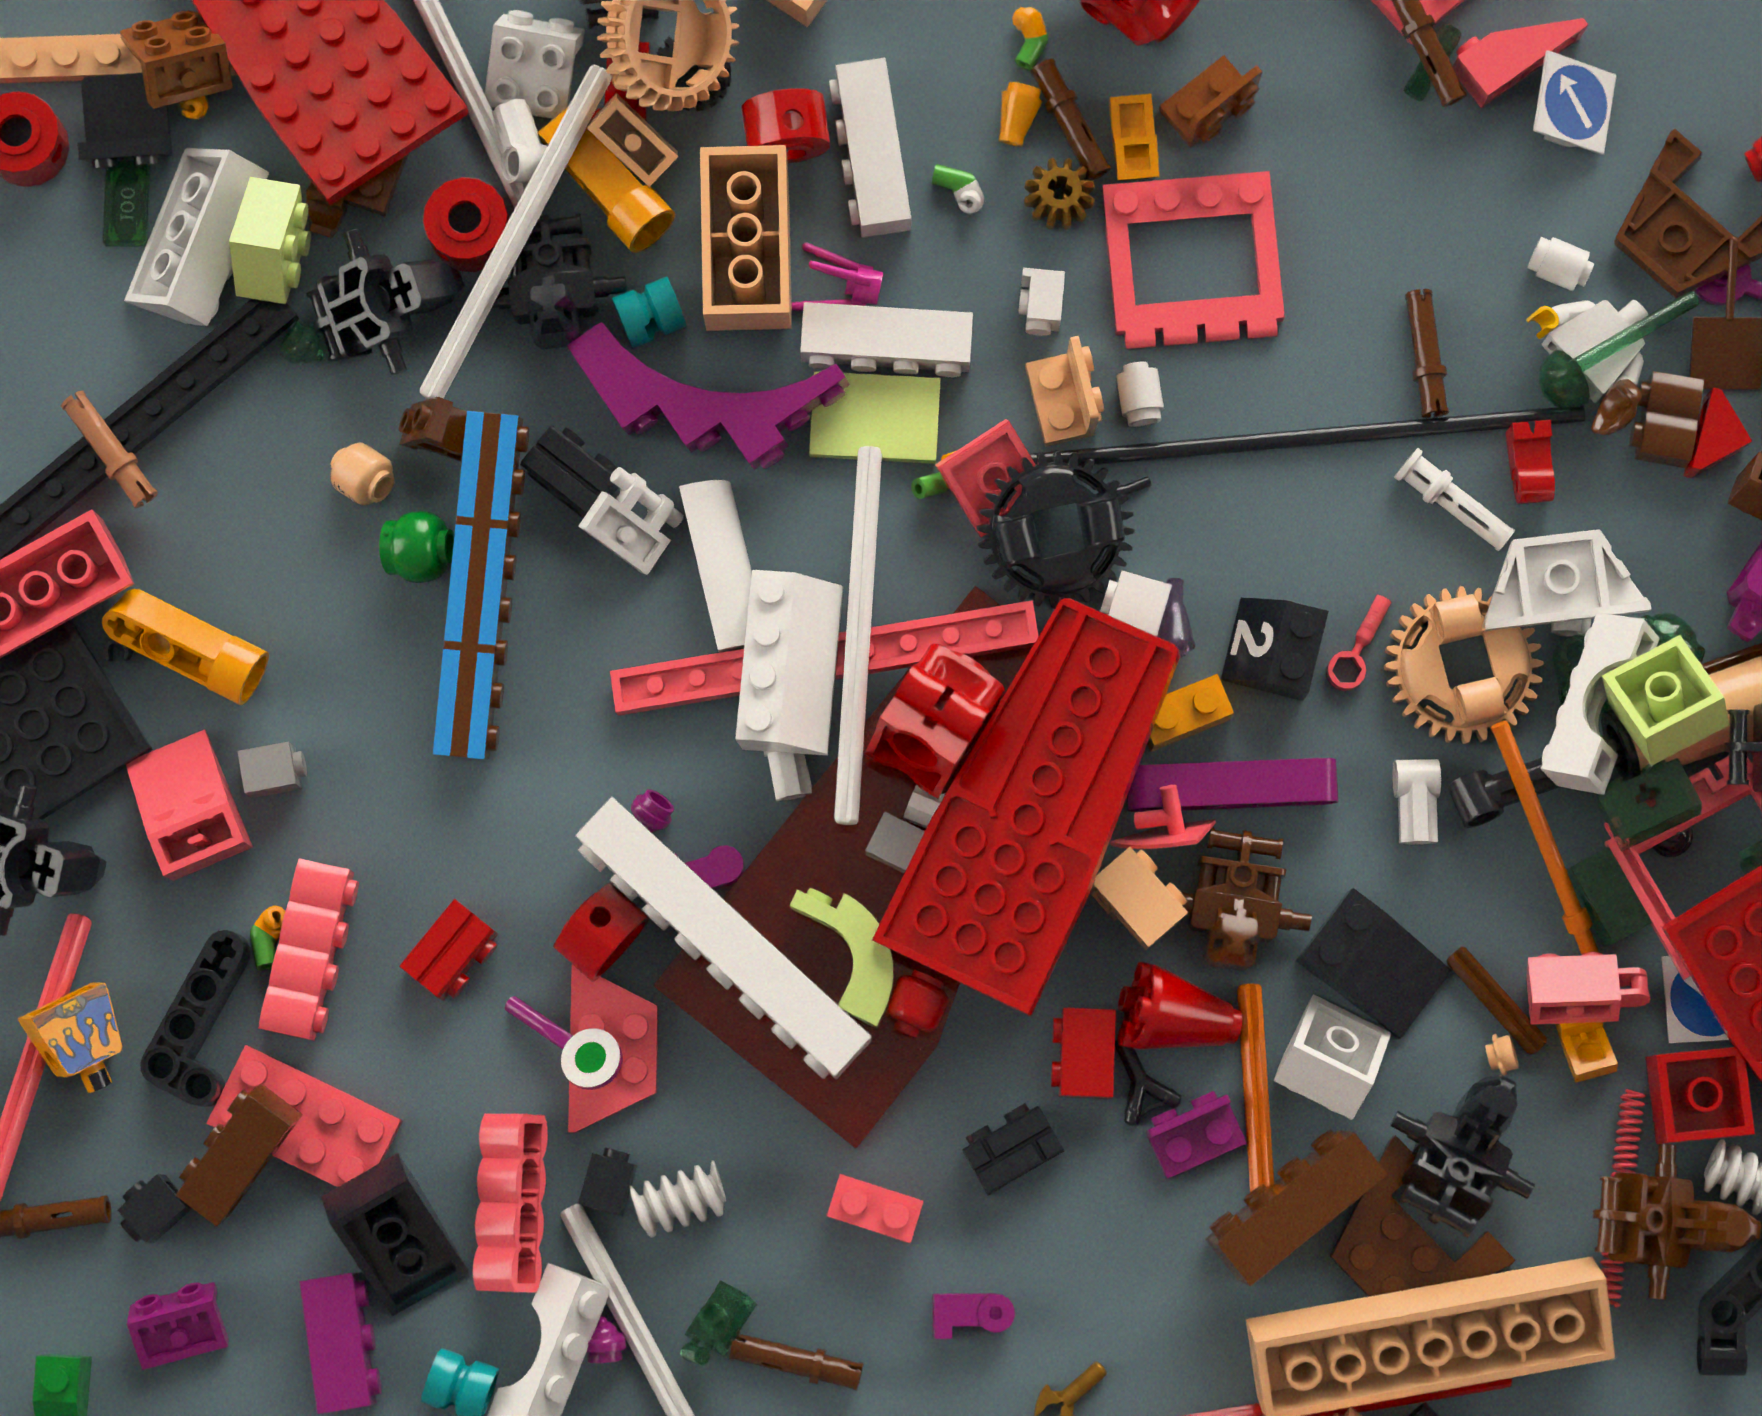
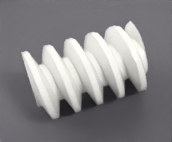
[1704,1139,1762,1215]
[630,1160,726,1237]

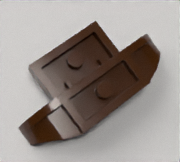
[306,154,408,238]

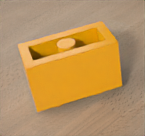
[1147,674,1234,752]

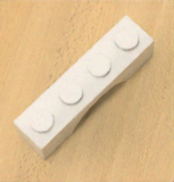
[1541,612,1659,795]
[487,1263,611,1416]

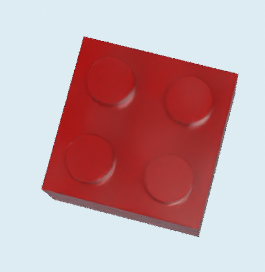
[1645,1047,1755,1144]

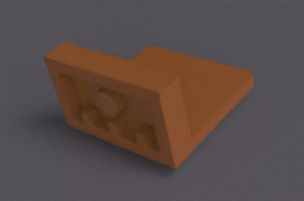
[120,11,233,109]
[1159,55,1262,148]

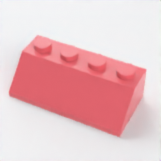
[0,509,134,658]

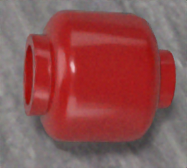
[886,970,949,1038]

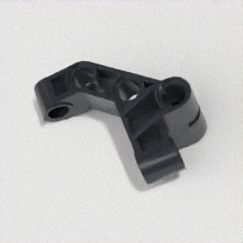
[1696,1239,1762,1376]

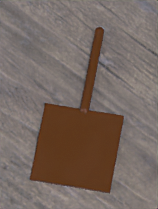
[1689,236,1762,389]

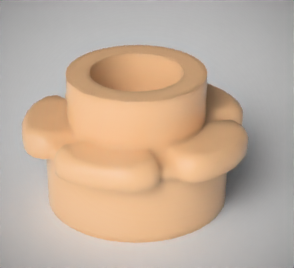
[1485,1034,1519,1076]

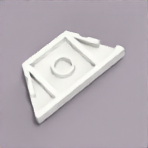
[1482,529,1651,631]

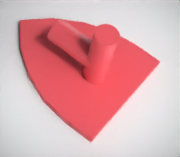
[1110,785,1216,849]

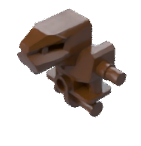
[1181,827,1312,972]
[1593,1144,1761,1300]

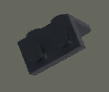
[77,73,173,169]

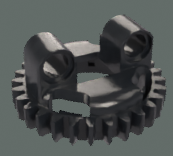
[977,451,1135,609]

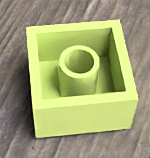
[229,177,311,304]
[1602,635,1729,766]

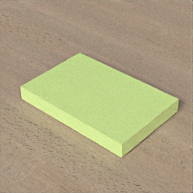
[809,371,941,464]

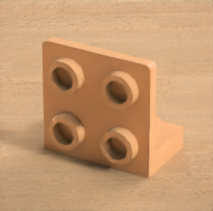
[1025,336,1104,447]

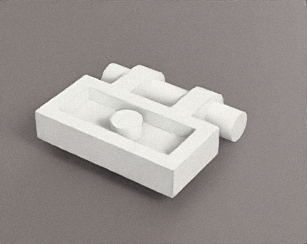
[578,467,683,575]

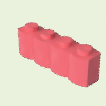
[258,859,359,1041]
[473,1114,548,1293]

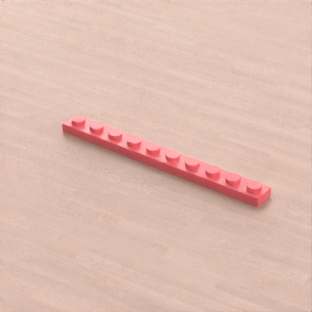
[610,600,1039,716]

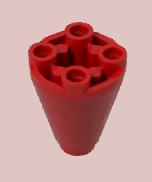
[1118,961,1242,1049]

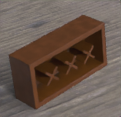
[1205,1129,1388,1287]

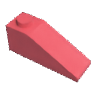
[1453,18,1588,108]

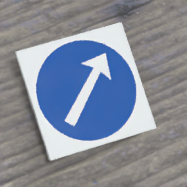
[1533,50,1616,155]
[1661,956,1729,1043]

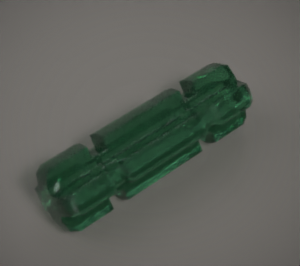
[1404,23,1462,101]

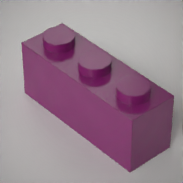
[299,1272,382,1414]

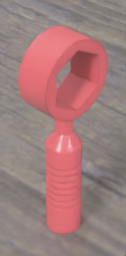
[1326,595,1392,691]

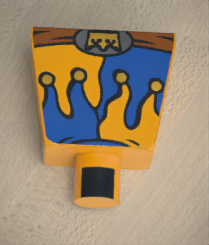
[18,983,122,1093]

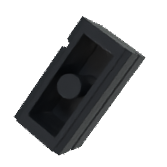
[520,426,619,518]
[962,1103,1064,1195]

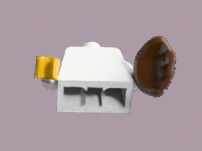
[1526,300,1649,435]

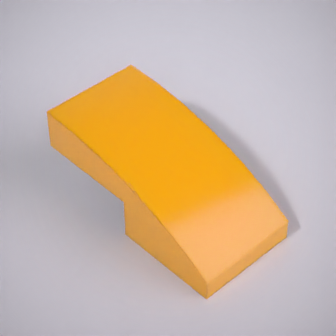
[1109,93,1160,181]
[1555,1022,1618,1083]

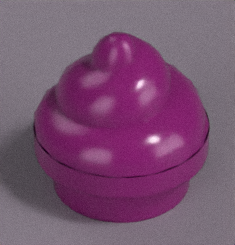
[631,789,674,833]
[586,1316,626,1363]

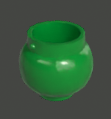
[379,511,455,583]

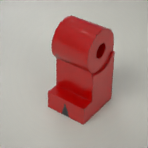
[1506,420,1555,504]

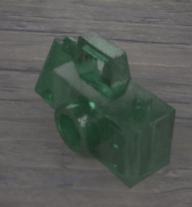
[681,1280,757,1365]

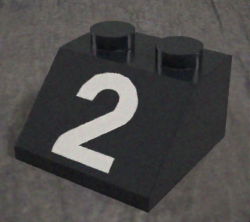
[1220,597,1329,701]

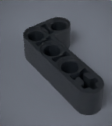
[140,930,251,1107]

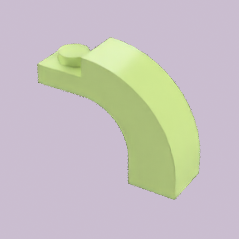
[790,888,893,1029]

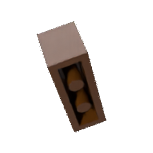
[175,1083,303,1227]

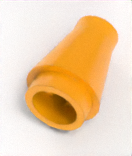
[998,82,1042,147]

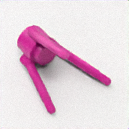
[791,243,883,311]

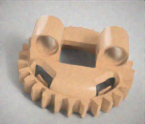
[597,0,740,111]
[1384,586,1544,744]

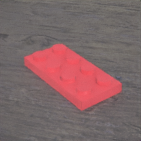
[206,1045,403,1187]

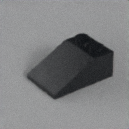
[1295,888,1452,1039]
[321,1153,469,1317]

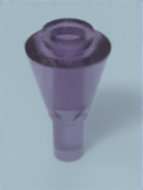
[1157,578,1196,658]

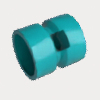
[612,276,687,349]
[421,1348,500,1416]

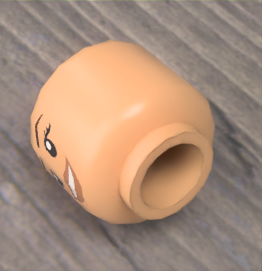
[330,442,395,506]

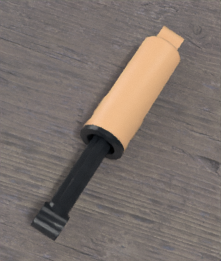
[1448,656,1762,828]

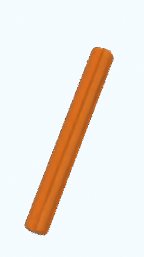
[1237,983,1275,1192]

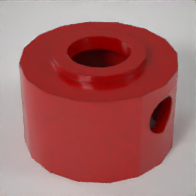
[741,88,830,163]
[0,91,70,187]
[423,177,510,272]
[553,882,650,982]

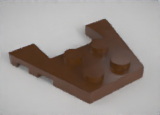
[1614,128,1762,299]
[1330,1135,1515,1297]

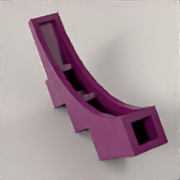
[567,322,850,470]

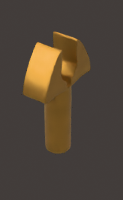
[1034,1362,1107,1416]

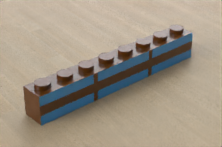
[433,411,529,759]

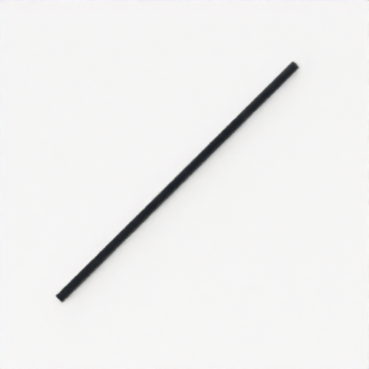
[1030,405,1585,466]

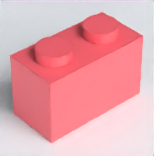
[827,1174,924,1243]

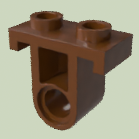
[399,396,467,462]

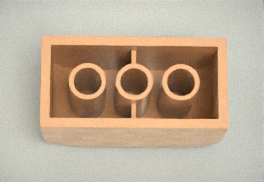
[700,145,792,331]

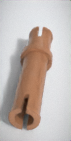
[61,390,158,508]

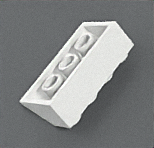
[124,148,269,326]
[735,570,843,756]

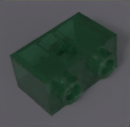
[1597,757,1702,852]
[1566,847,1652,948]

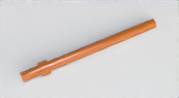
[1491,721,1599,955]

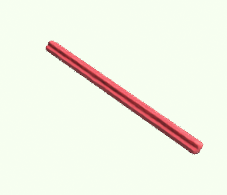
[0,913,92,1201]

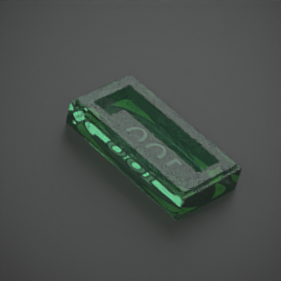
[103,161,150,247]

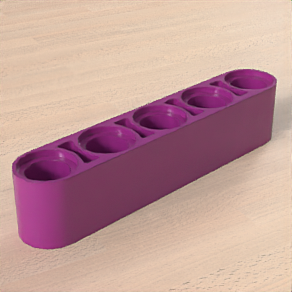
[1127,758,1339,812]

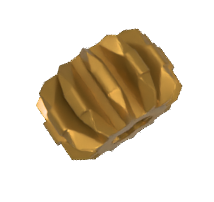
[1024,158,1095,230]

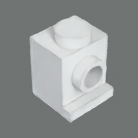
[1019,268,1065,336]

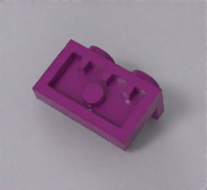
[1145,1091,1247,1179]
[127,1282,229,1370]

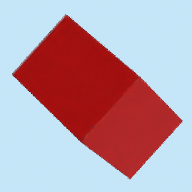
[1683,387,1752,478]

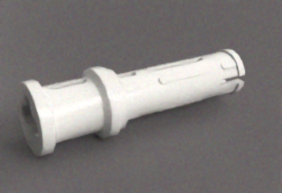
[1394,448,1515,551]

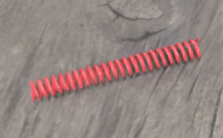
[1600,1089,1646,1308]

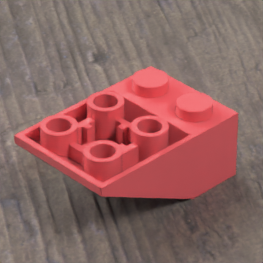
[126,729,253,881]

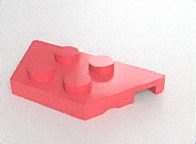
[568,965,658,1133]

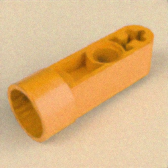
[537,106,675,253]
[102,589,269,705]

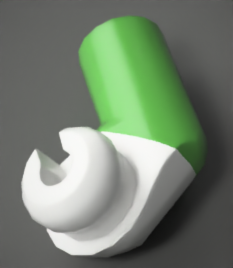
[931,164,984,214]

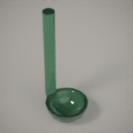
[1538,291,1699,409]

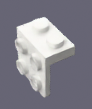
[485,10,585,119]

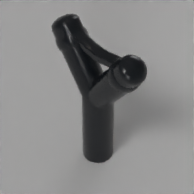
[1115,1039,1182,1126]

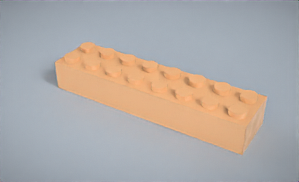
[1246,1256,1615,1416]

